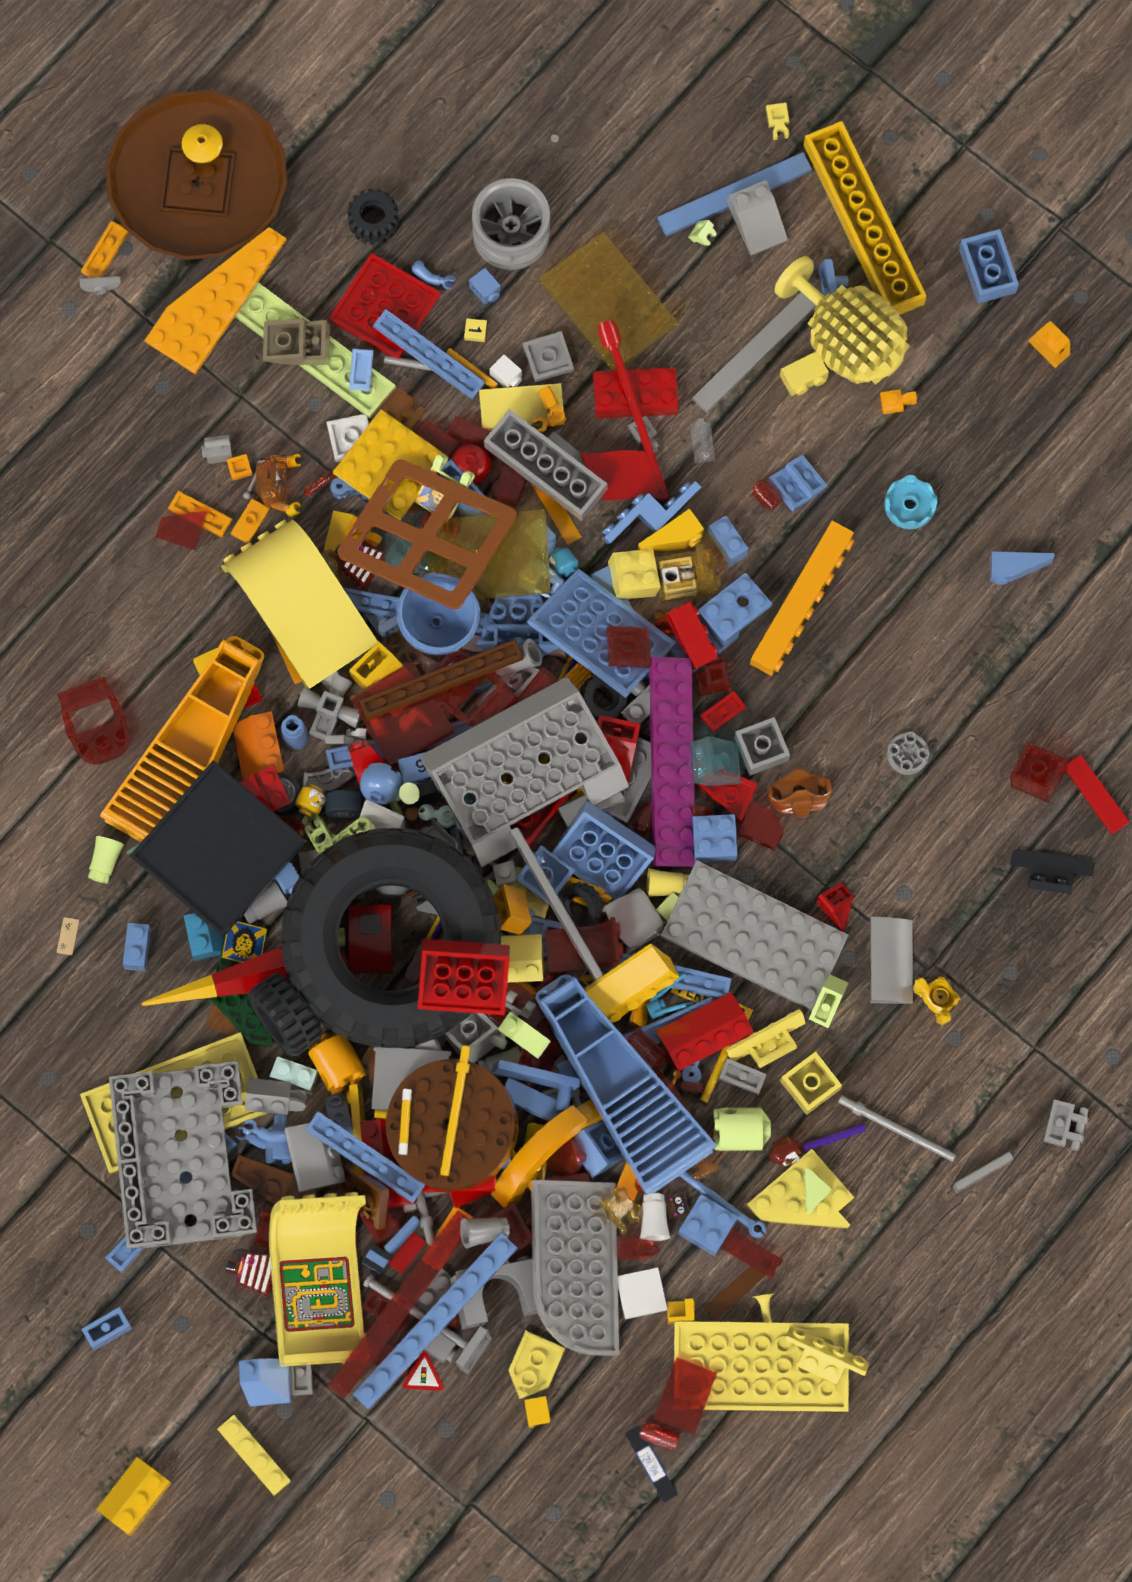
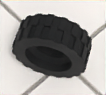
[580,675,627,720]
[557,882,604,931]

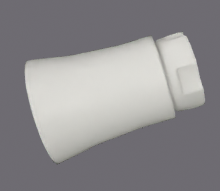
[640,1193,670,1241]

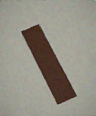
[704,1252,778,1320]

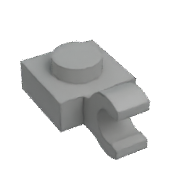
[628,415,659,453]

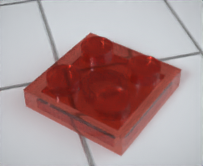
[606,626,651,668]

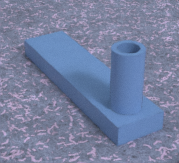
[492,1060,580,1113]

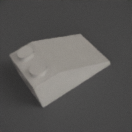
[726,180,788,256]

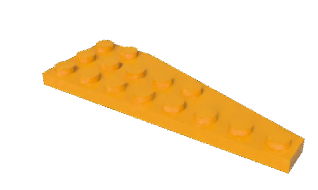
[144,227,287,375]

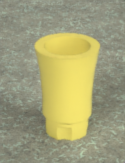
[646,868,689,897]

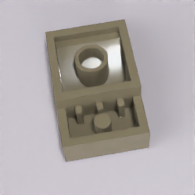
[263,319,330,365]

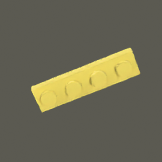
[218,1415,291,1496]

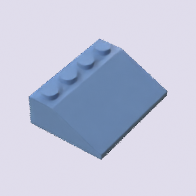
[551,801,656,901]

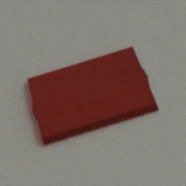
[349,662,455,768]

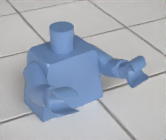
[236,1114,293,1165]

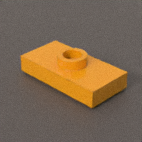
[231,499,270,544]

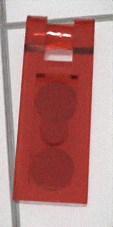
[720,1229,783,1279]

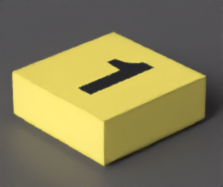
[464,319,487,342]

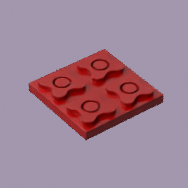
[328,253,441,360]

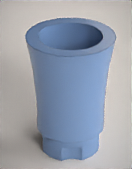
[280,715,309,750]

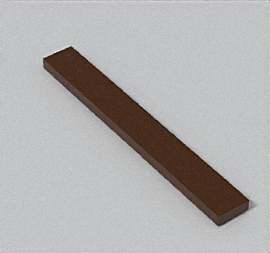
[359,639,524,721]

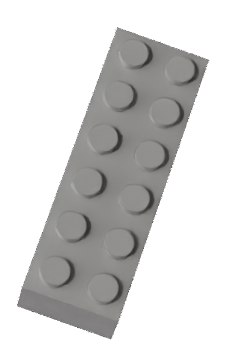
[484,409,608,521]

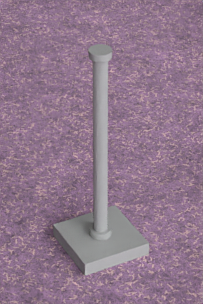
[364,1275,492,1375]

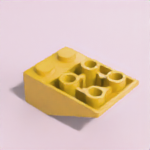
[349,641,415,718]

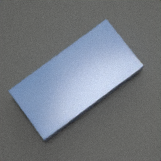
[349,349,373,391]

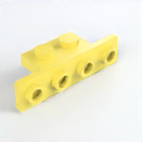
[726,1009,805,1068]
[785,1327,869,1384]

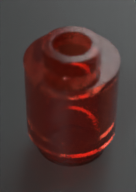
[752,480,782,511]
[633,803,652,835]

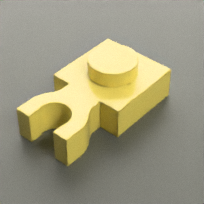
[766,103,789,140]

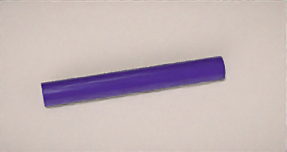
[803,1123,866,1152]

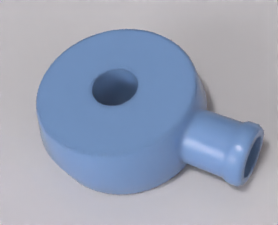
[681,1061,701,1085]

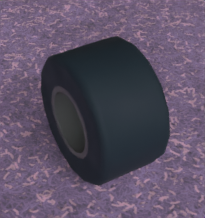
[325,790,364,819]

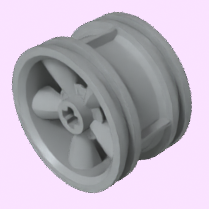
[472,178,550,270]

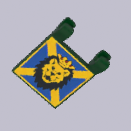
[216,921,268,972]

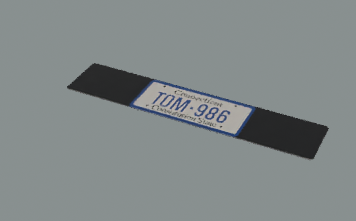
[625,1426,678,1503]

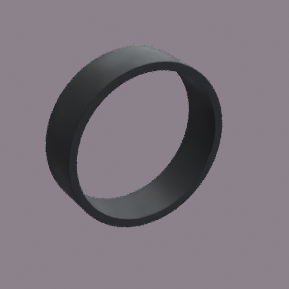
[404,780,444,808]

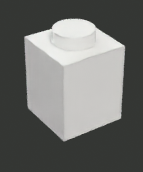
[490,355,522,388]

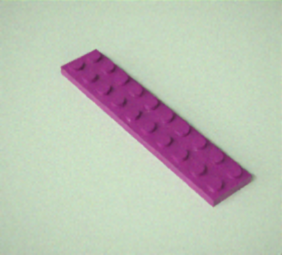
[649,657,696,867]

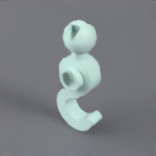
[418,804,461,832]

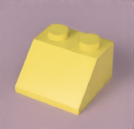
[501,934,545,982]

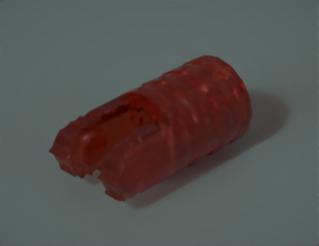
[639,1422,681,1453]

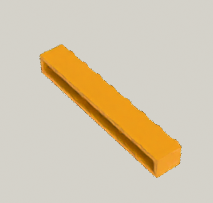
[750,521,855,676]

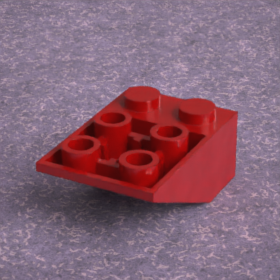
[597,715,640,790]

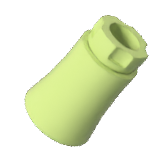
[88,836,124,884]

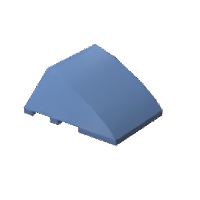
[476,593,559,657]

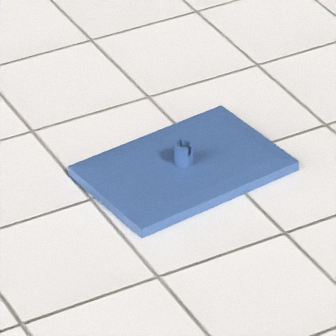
[527,569,676,698]

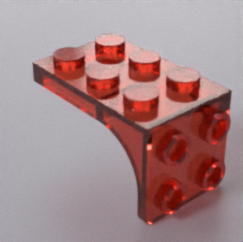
[544,917,623,974]

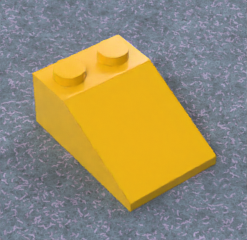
[637,509,704,553]

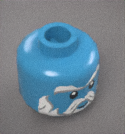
[548,547,579,579]

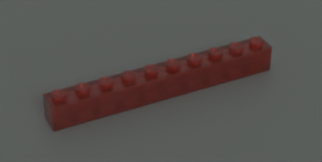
[325,1210,467,1400]

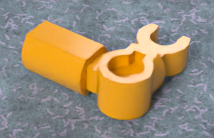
[532,386,566,433]

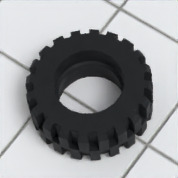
[248,973,323,1057]

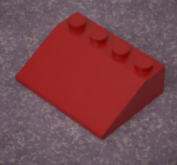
[418,939,510,1015]

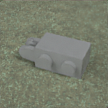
[245,1078,307,1115]

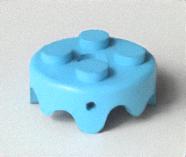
[884,475,937,529]

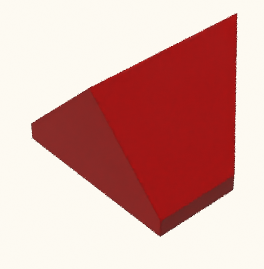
[816,882,855,932]

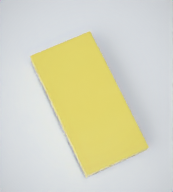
[479,383,565,431]

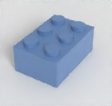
[959,229,1019,304]

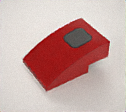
[349,905,392,973]

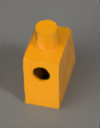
[1029,321,1070,368]

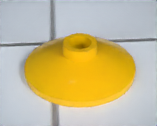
[182,124,223,163]

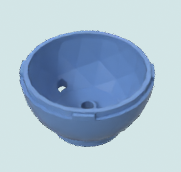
[396,572,480,655]

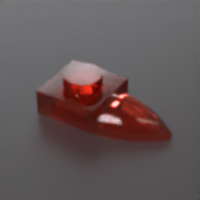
[617,1237,660,1260]

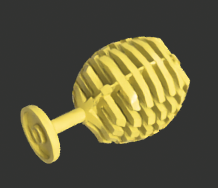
[775,256,910,384]

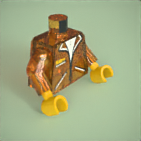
[256,454,301,517]

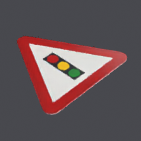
[402,1352,444,1391]

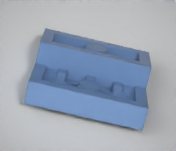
[767,454,828,512]

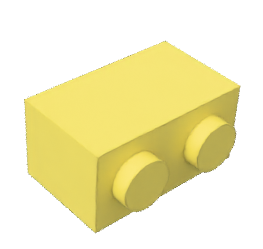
[780,351,829,396]

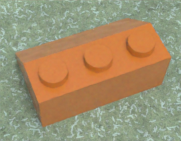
[233,711,285,780]

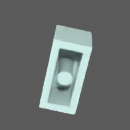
[270,1056,319,1095]

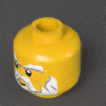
[295,784,326,817]

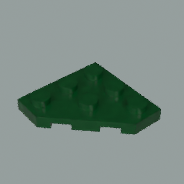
[211,994,273,1047]

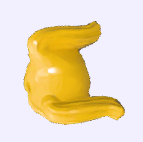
[913,976,961,1025]

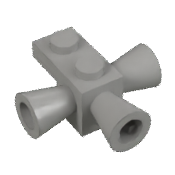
[298,675,363,741]
[620,681,650,724]

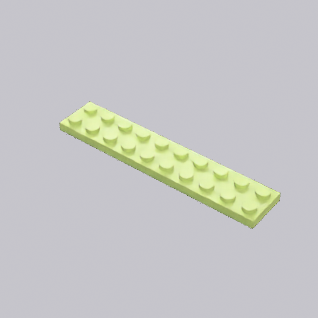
[235,283,396,418]

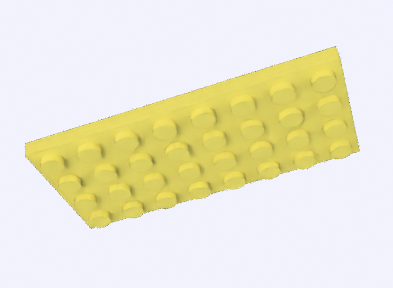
[80,1032,268,1174]
[674,1322,849,1411]

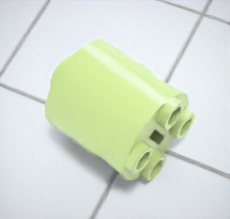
[714,1107,771,1151]

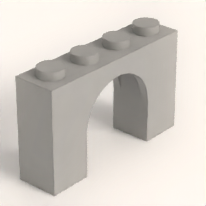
[450,1256,538,1330]

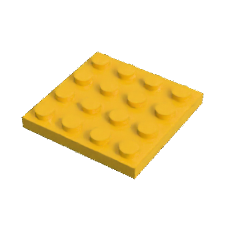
[333,410,448,521]

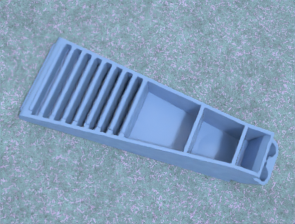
[536,975,717,1196]

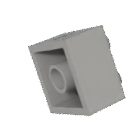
[734,717,790,776]

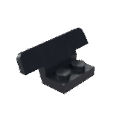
[1010,849,1093,894]

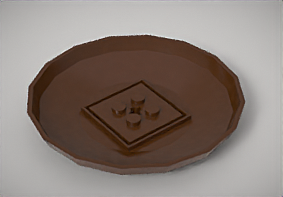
[105,90,287,260]

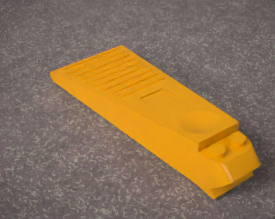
[100,636,264,843]

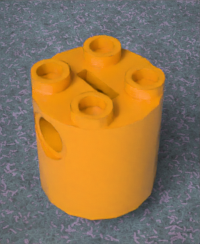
[308,1032,366,1095]

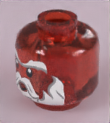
[769,1136,802,1168]

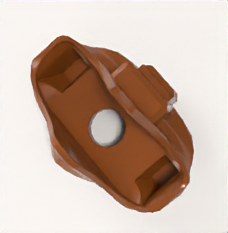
[768,768,832,818]

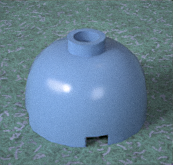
[360,763,403,805]

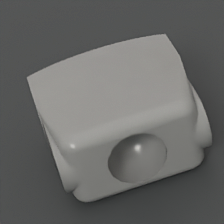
[602,888,665,954]

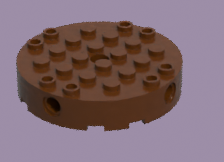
[386,1059,518,1191]

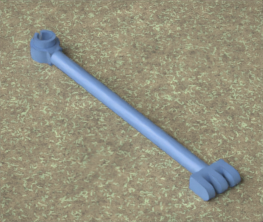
[679,1171,766,1239]

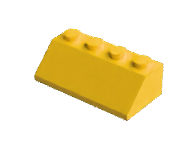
[584,944,680,1023]

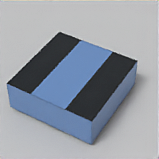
[362,1244,392,1275]

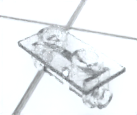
[690,419,715,463]

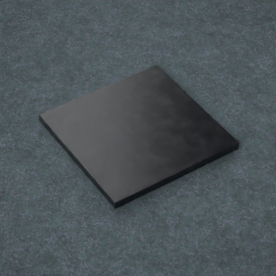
[130,760,307,938]

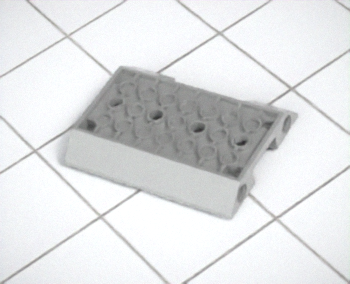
[419,677,629,867]
[109,1061,257,1249]

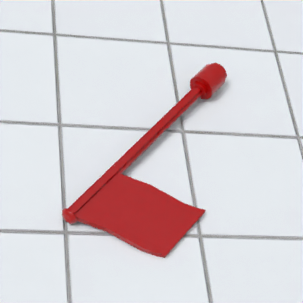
[580,319,671,502]

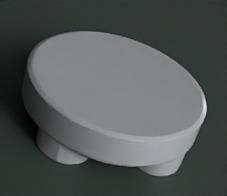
[887,732,929,775]

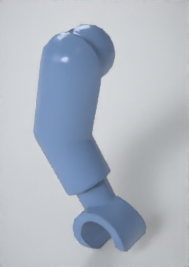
[412,260,456,289]

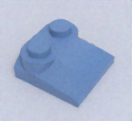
[515,845,575,905]

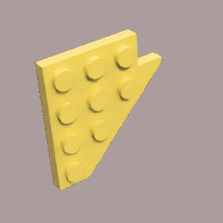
[747,1149,854,1228]

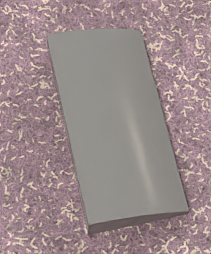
[870,917,913,1004]

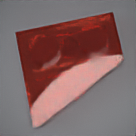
[155,511,207,550]

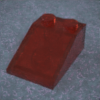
[653,1357,717,1435]

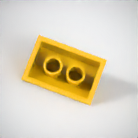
[96,1457,171,1536]

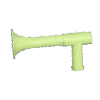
[386,782,420,818]

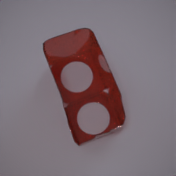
[738,802,784,851]

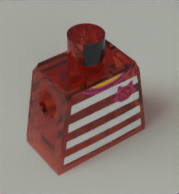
[333,544,386,591]
[226,1253,273,1298]

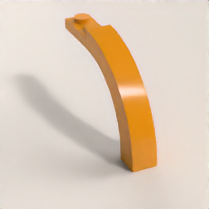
[491,1099,602,1209]

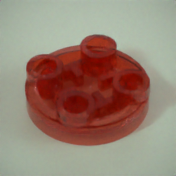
[546,1136,586,1177]

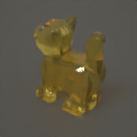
[599,1187,642,1234]

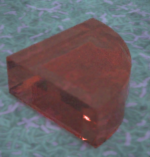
[692,806,713,816]

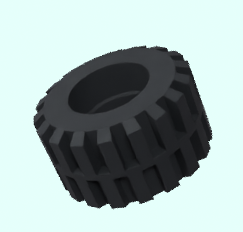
[347,188,399,245]

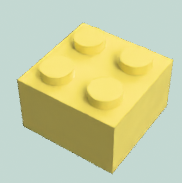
[608,549,660,600]
[780,1052,842,1115]

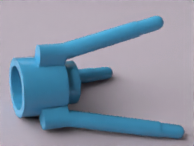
[646,973,694,1019]

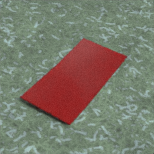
[388,1232,427,1274]

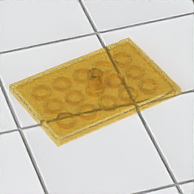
[539,232,679,371]
[424,509,550,600]

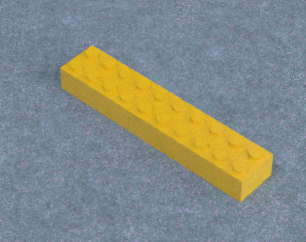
[804,121,927,315]

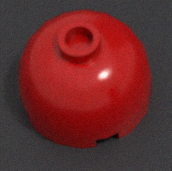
[451,444,491,485]

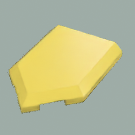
[508,1331,566,1399]

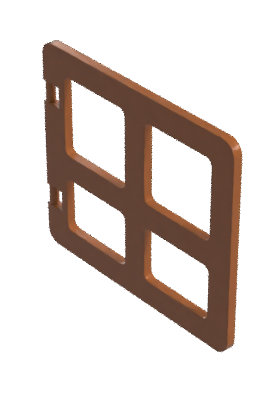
[338,460,517,610]

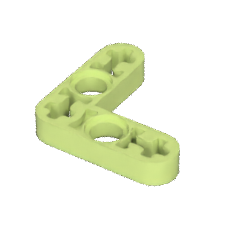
[302,814,375,854]

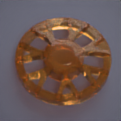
[387,630,425,667]

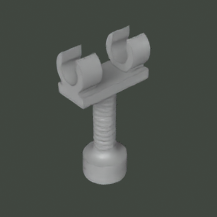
[489,990,536,1050]

